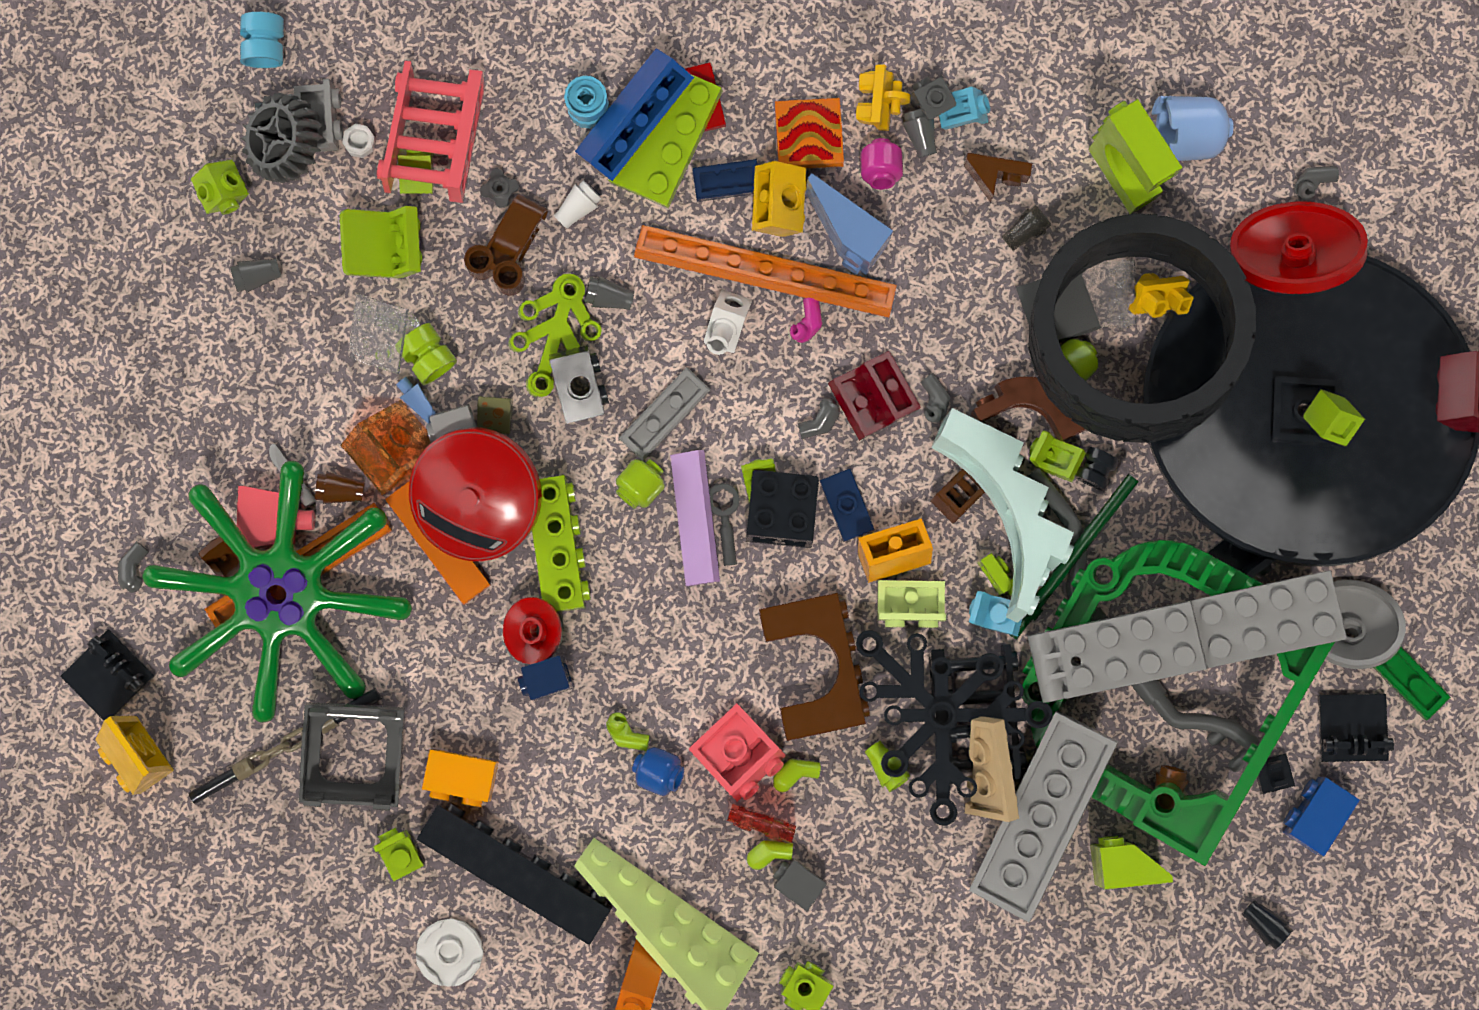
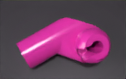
[790,298,822,343]

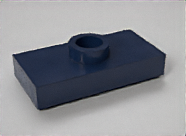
[692,159,758,202]
[819,469,875,542]

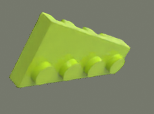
[608,75,723,209]

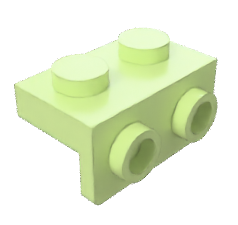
[877,580,946,628]

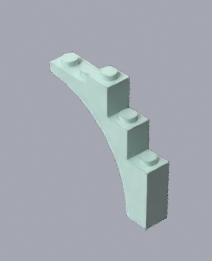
[931,408,1074,623]

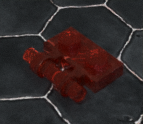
[727,803,796,843]

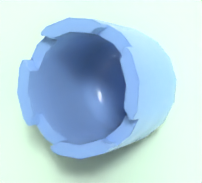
[1152,96,1233,161]

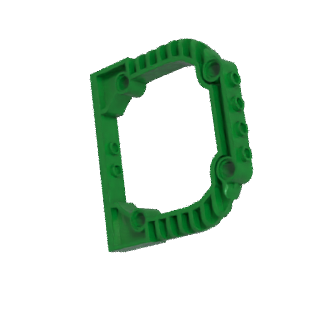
[1022,540,1335,866]

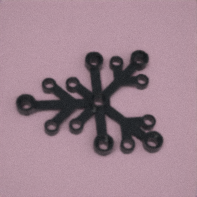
[856,630,1053,826]

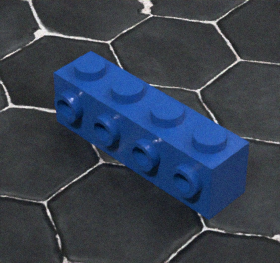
[575,48,694,181]

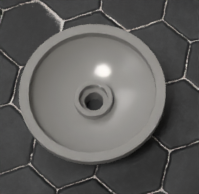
[1325,580,1406,669]

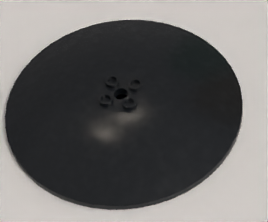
[1143,256,1479,567]

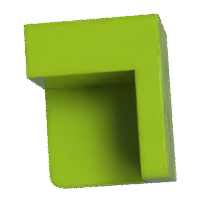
[1303,389,1365,446]

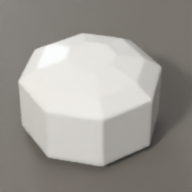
[342,124,376,158]

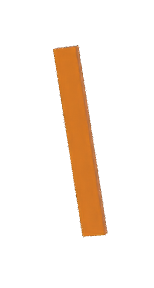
[634,225,897,318]

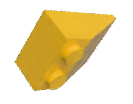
[95,716,174,795]

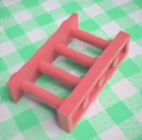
[377,61,485,203]

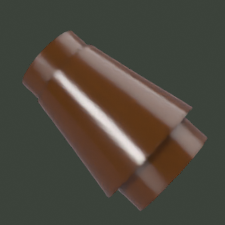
[315,471,364,504]

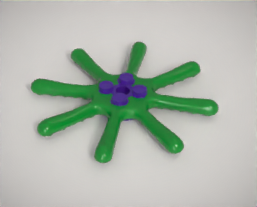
[143,461,412,723]

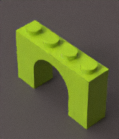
[1088,99,1183,214]

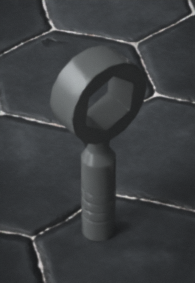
[709,483,740,566]

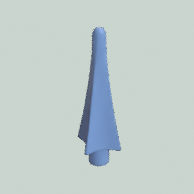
[396,377,436,424]

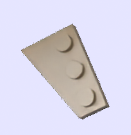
[965,716,1019,822]

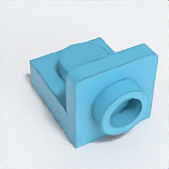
[939,87,990,130]
[969,591,1022,637]

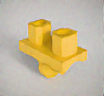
[856,65,911,131]
[1128,273,1194,318]

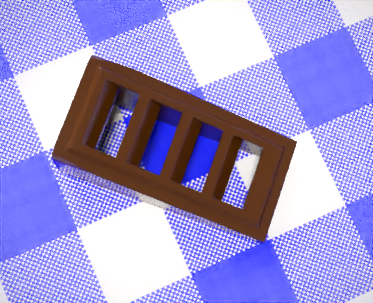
[930,469,985,524]

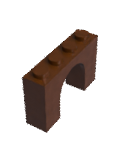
[759,593,870,741]

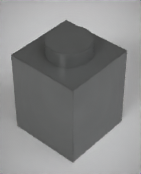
[773,858,827,911]

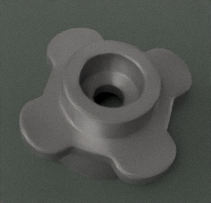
[480,169,519,208]

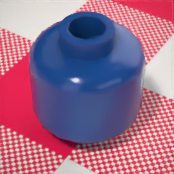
[632,747,685,796]

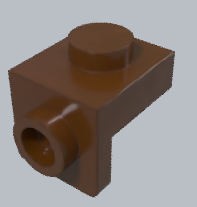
[198,536,240,577]

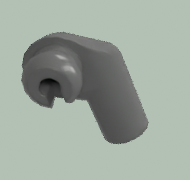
[1294,166,1339,199]

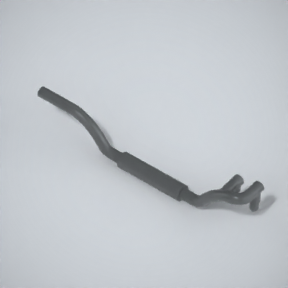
[1028,468,1263,772]

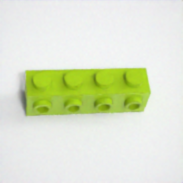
[532,475,591,613]

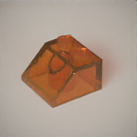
[340,400,431,495]

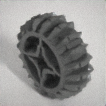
[240,93,323,183]

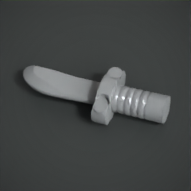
[269,444,317,508]

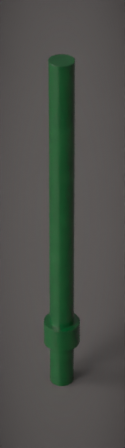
[1010,473,1139,640]

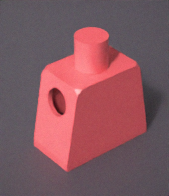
[237,486,315,550]

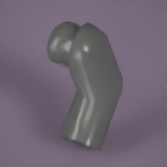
[920,373,950,422]
[798,398,840,439]
[118,541,149,593]

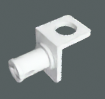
[704,290,752,355]

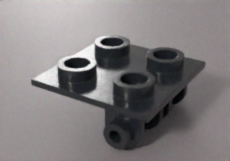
[60,629,155,721]
[1319,694,1394,762]

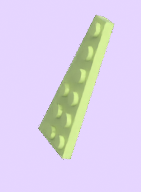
[574,838,759,1010]

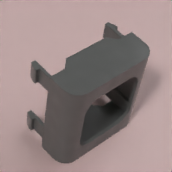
[299,702,405,811]

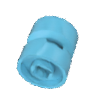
[240,12,284,68]
[564,76,609,129]

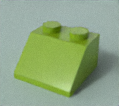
[1090,835,1173,890]

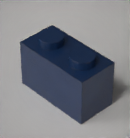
[517,655,574,701]

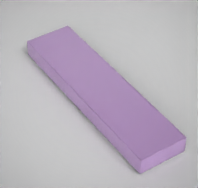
[670,450,720,586]

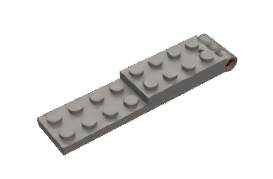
[1027,570,1347,703]

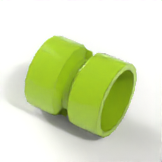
[396,323,457,385]

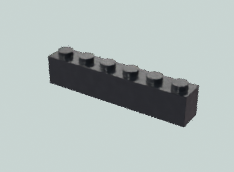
[416,802,612,946]

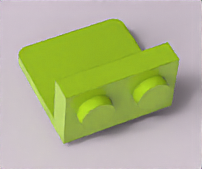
[339,206,422,278]

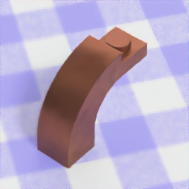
[971,376,1086,441]

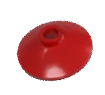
[503,597,562,664]

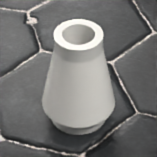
[554,180,602,229]

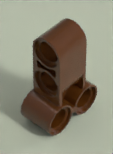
[464,194,548,296]

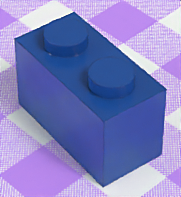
[1283,777,1360,857]

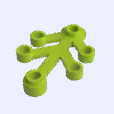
[508,274,602,398]

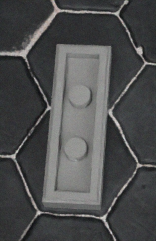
[619,367,711,461]

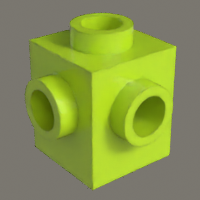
[191,159,249,215]
[779,961,834,1010]

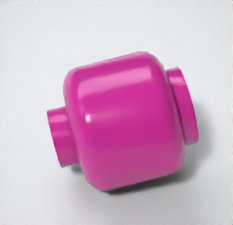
[860,138,903,190]

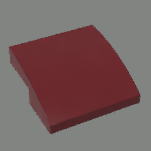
[828,351,921,441]

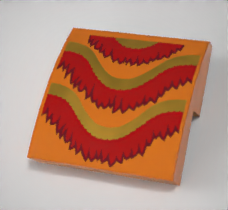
[775,98,844,169]

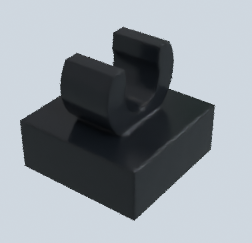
[1257,753,1295,794]

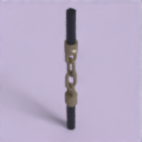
[189,688,382,804]

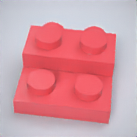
[689,703,786,802]

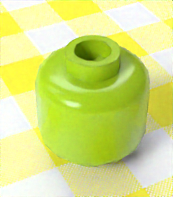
[1060,339,1098,381]
[616,459,665,509]

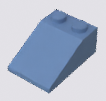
[806,173,893,275]

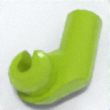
[606,712,650,751]
[773,759,821,792]
[747,840,793,870]

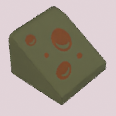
[477,396,513,434]

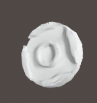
[416,918,484,987]

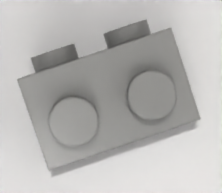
[294,79,343,152]

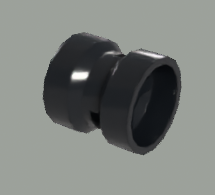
[1075,447,1119,491]

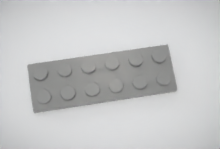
[969,710,1119,922]

